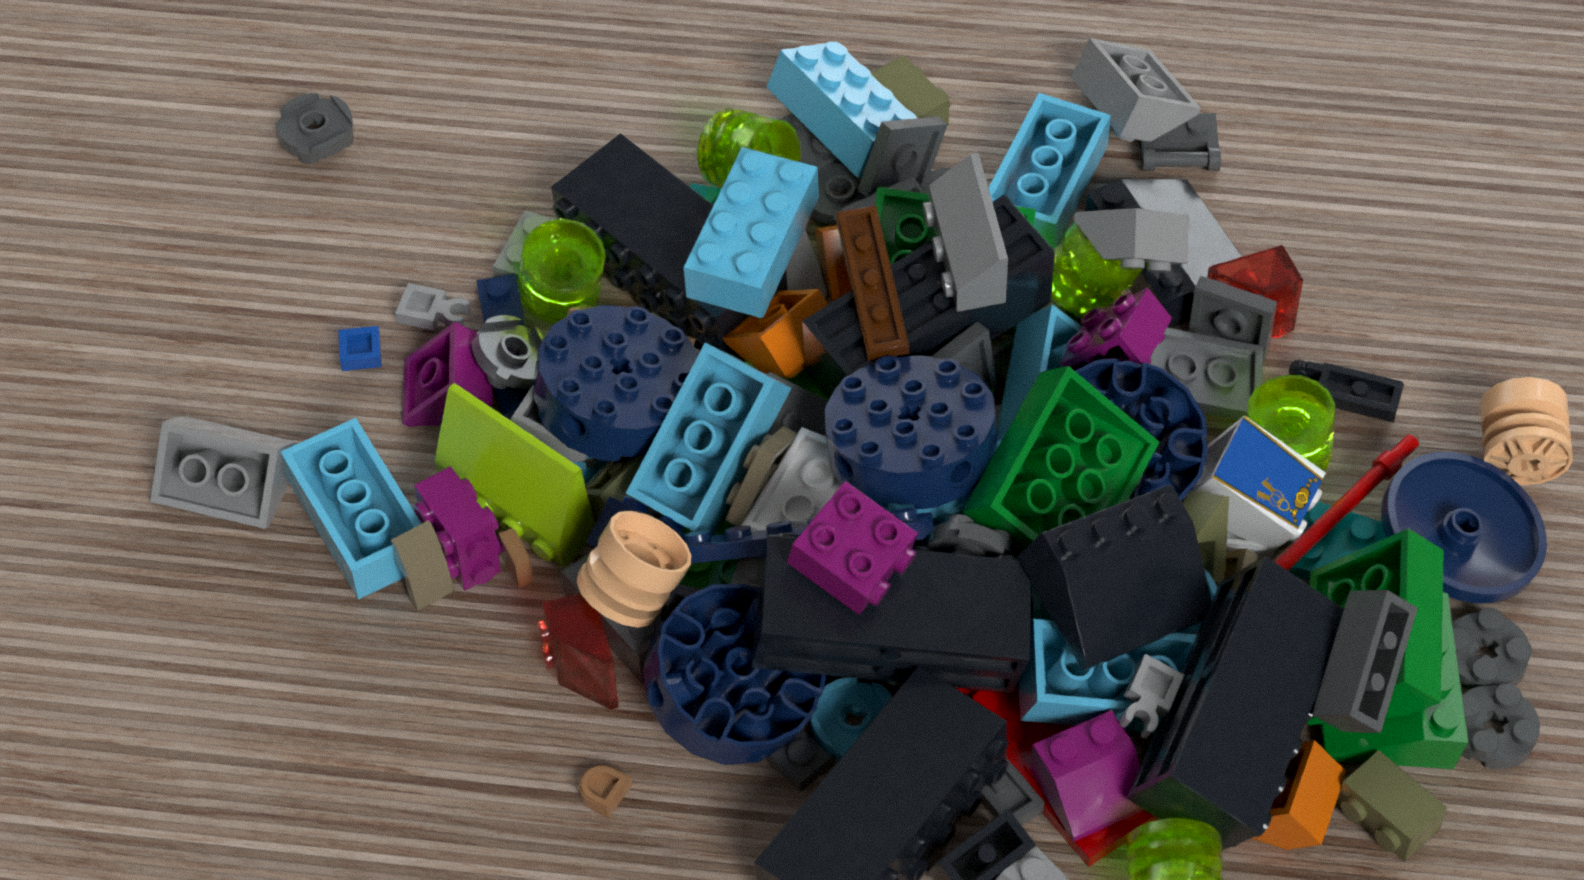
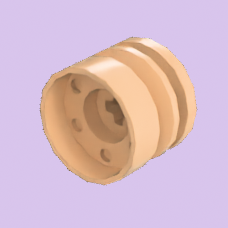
[1479,377,1573,485]
[577,511,692,628]

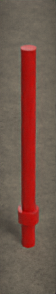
[1274,434,1419,571]

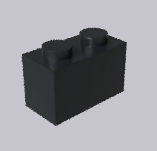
[928,809,1036,880]

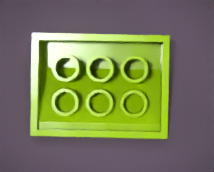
[434,383,597,568]

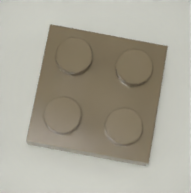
[725,426,798,526]

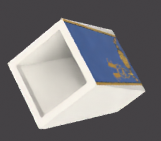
[1193,415,1326,550]

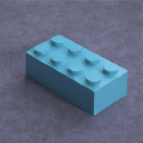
[767,41,917,178]
[989,93,1111,250]
[683,147,819,318]
[626,343,791,536]
[280,418,422,599]
[1018,619,1197,733]

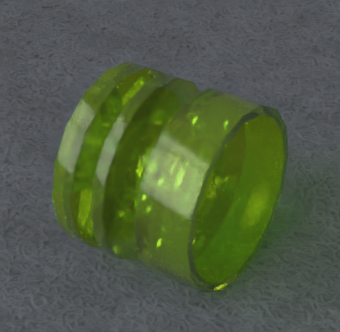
[697,108,801,188]
[518,219,606,323]
[1051,221,1145,318]
[1247,375,1335,472]
[1126,818,1224,880]

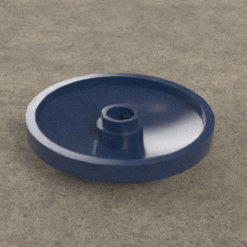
[1381,452,1547,603]

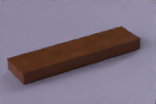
[835,205,909,361]

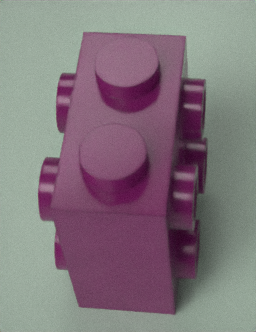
[1059,288,1172,371]
[413,466,502,591]
[787,481,918,615]

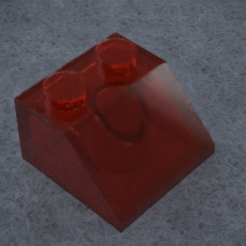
[1207,245,1303,338]
[537,593,619,710]

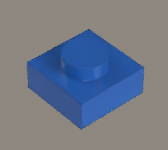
[338,326,382,371]

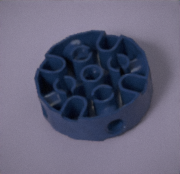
[533,305,698,461]
[824,355,997,510]
[1075,359,1208,503]
[643,584,826,765]

